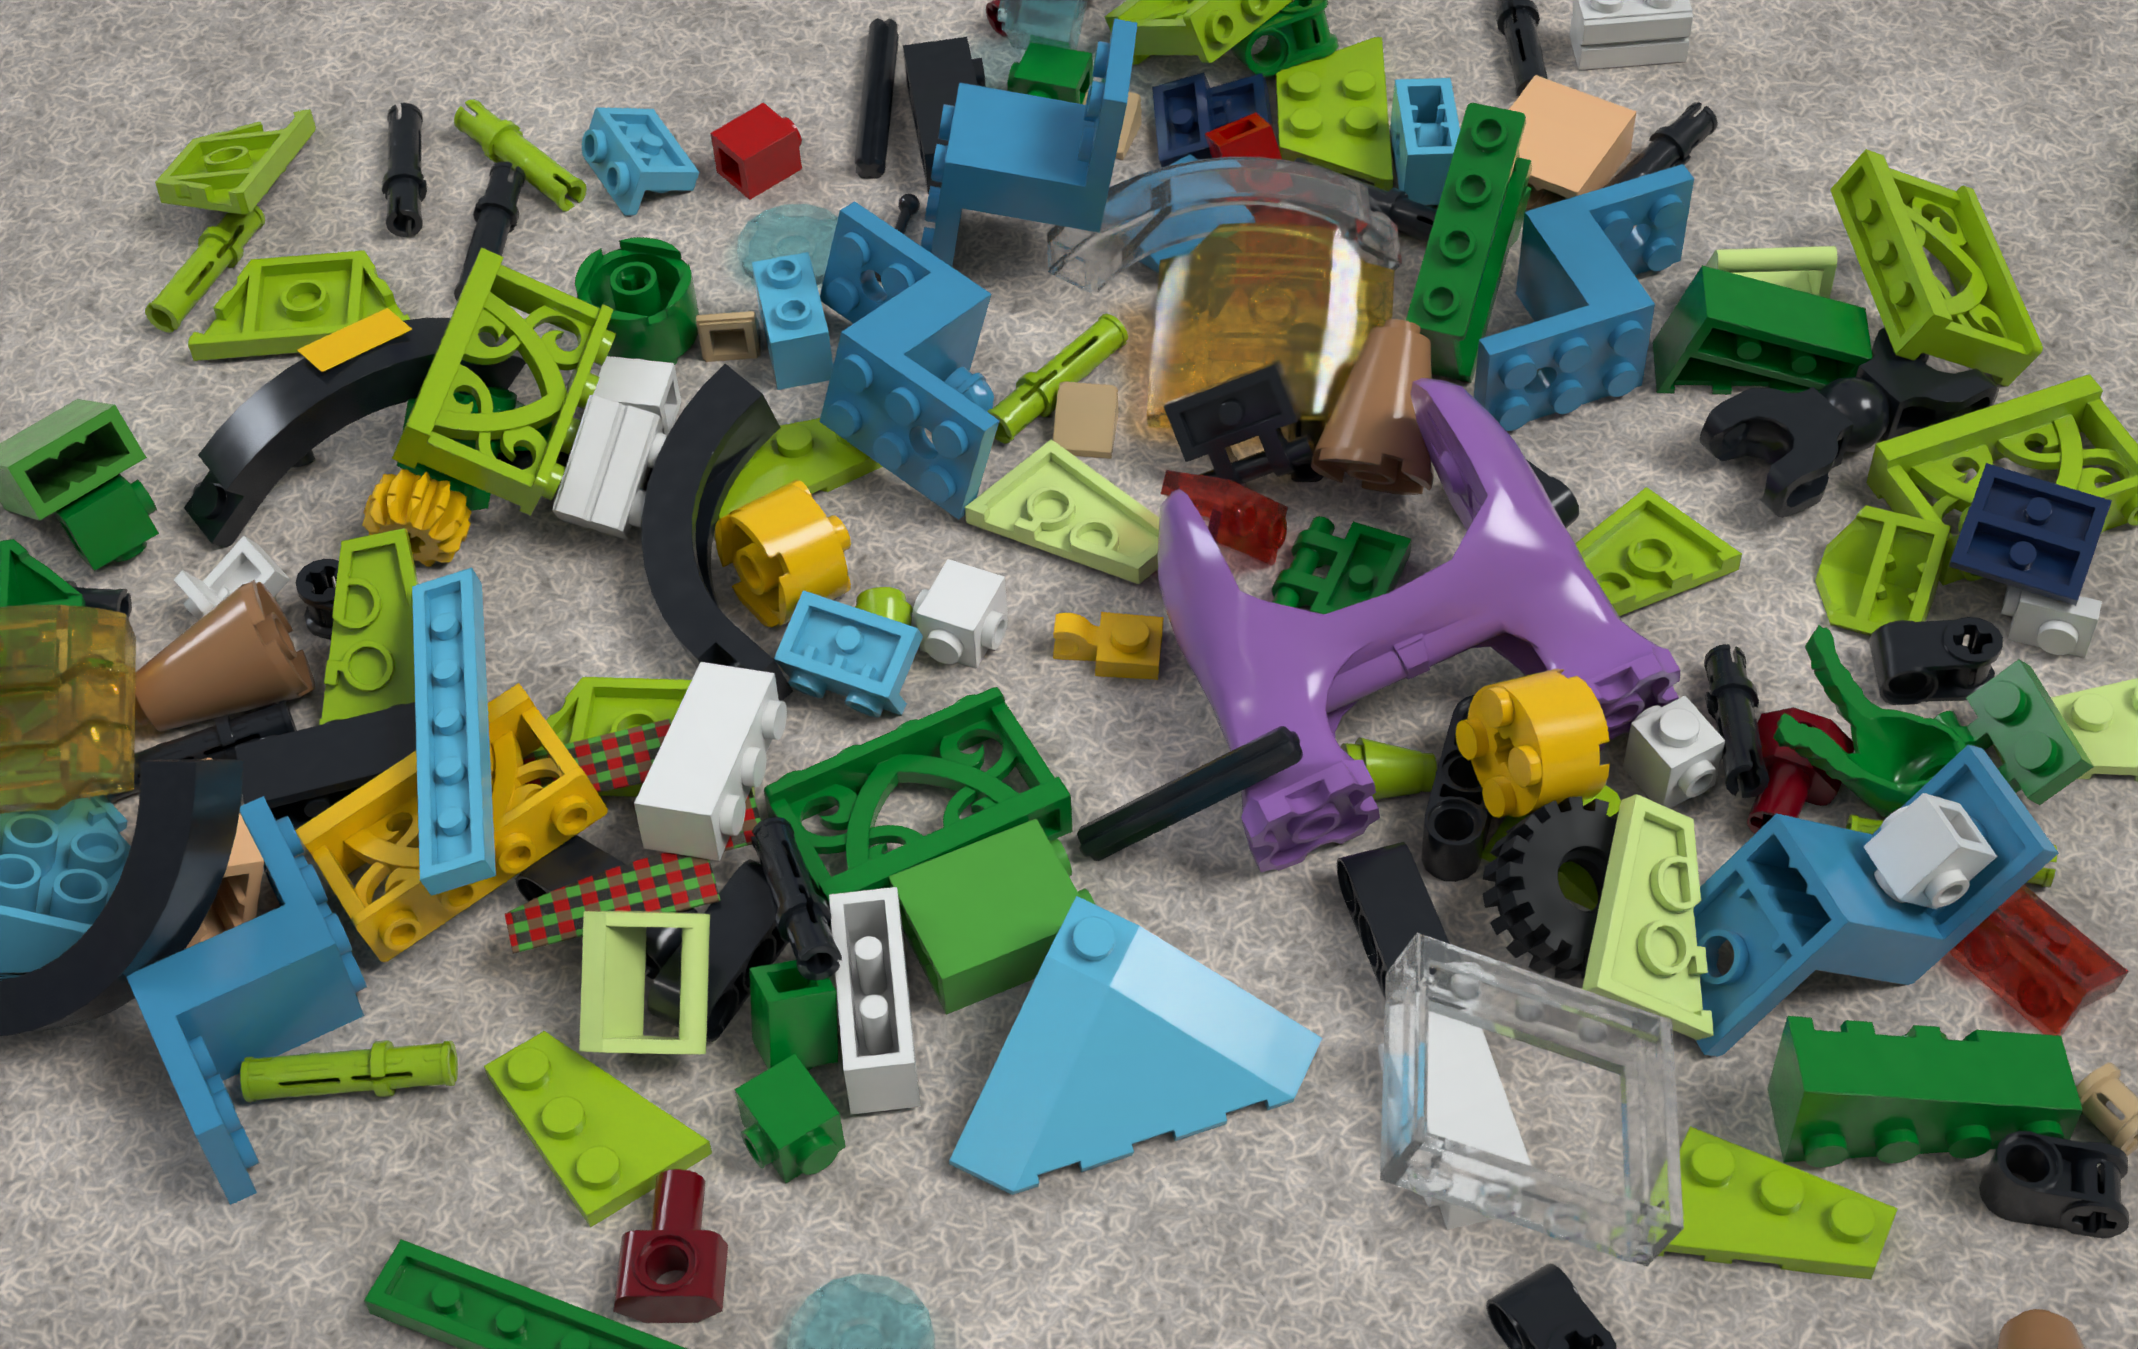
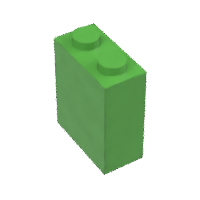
[0,399,147,520]
[889,818,1095,1015]

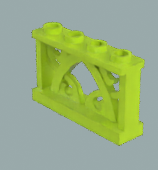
[1104,0,1293,65]
[1830,149,2043,387]
[392,247,616,516]
[1866,374,2138,586]

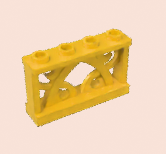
[295,683,608,962]

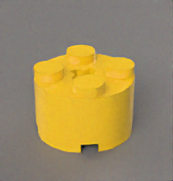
[715,480,851,628]
[1456,669,1610,818]

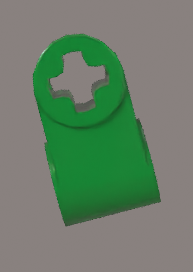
[1231,0,1339,76]

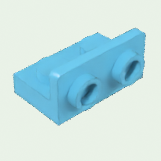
[582,107,700,216]
[774,590,923,718]

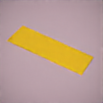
[297,308,413,372]

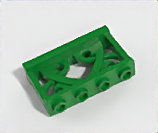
[1406,103,1532,383]
[763,687,1073,930]

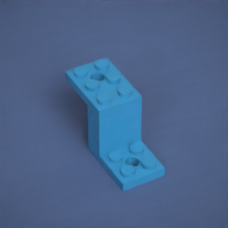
[921,19,1138,267]
[1473,164,1694,431]
[820,201,1000,520]
[1694,745,2059,1057]
[126,796,367,1205]

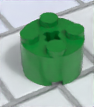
[575,237,699,365]

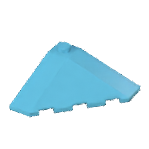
[0,742,131,973]
[949,896,1322,1195]

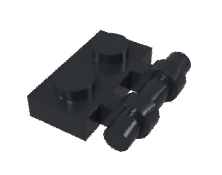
[1163,360,1315,498]

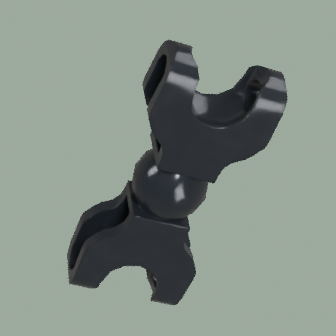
[1699,327,1999,518]

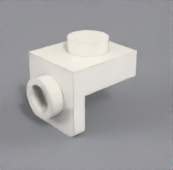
[174,536,290,620]
[2001,585,2102,658]

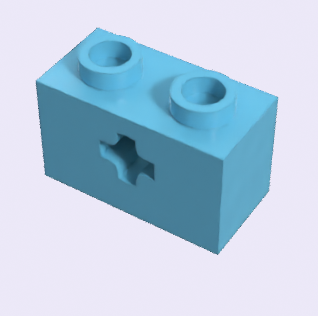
[1390,78,1460,205]
[752,252,833,390]

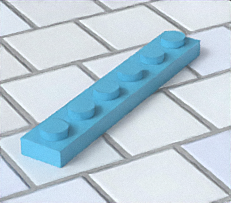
[412,568,496,896]

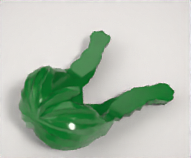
[1773,625,1966,818]

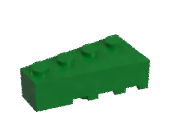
[1767,1016,2083,1168]

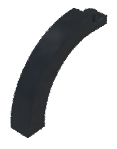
[184,318,526,548]
[641,364,793,701]
[0,759,244,1036]

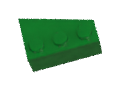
[1652,265,1873,395]

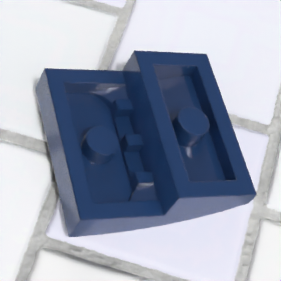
[1152,72,1274,170]
[1949,463,2112,606]

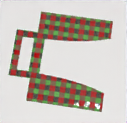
[505,719,761,954]

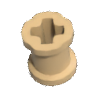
[2076,1062,2138,1156]

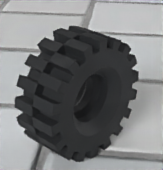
[1483,796,1618,980]

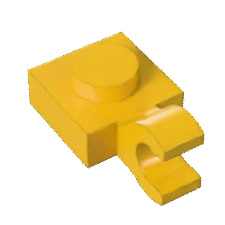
[1053,612,1164,680]

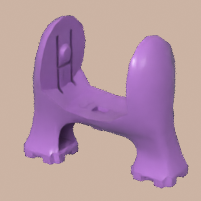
[1157,378,1681,872]

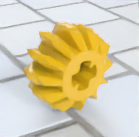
[362,469,472,567]

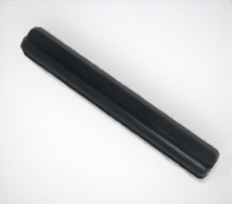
[854,18,899,178]
[1077,726,1303,861]

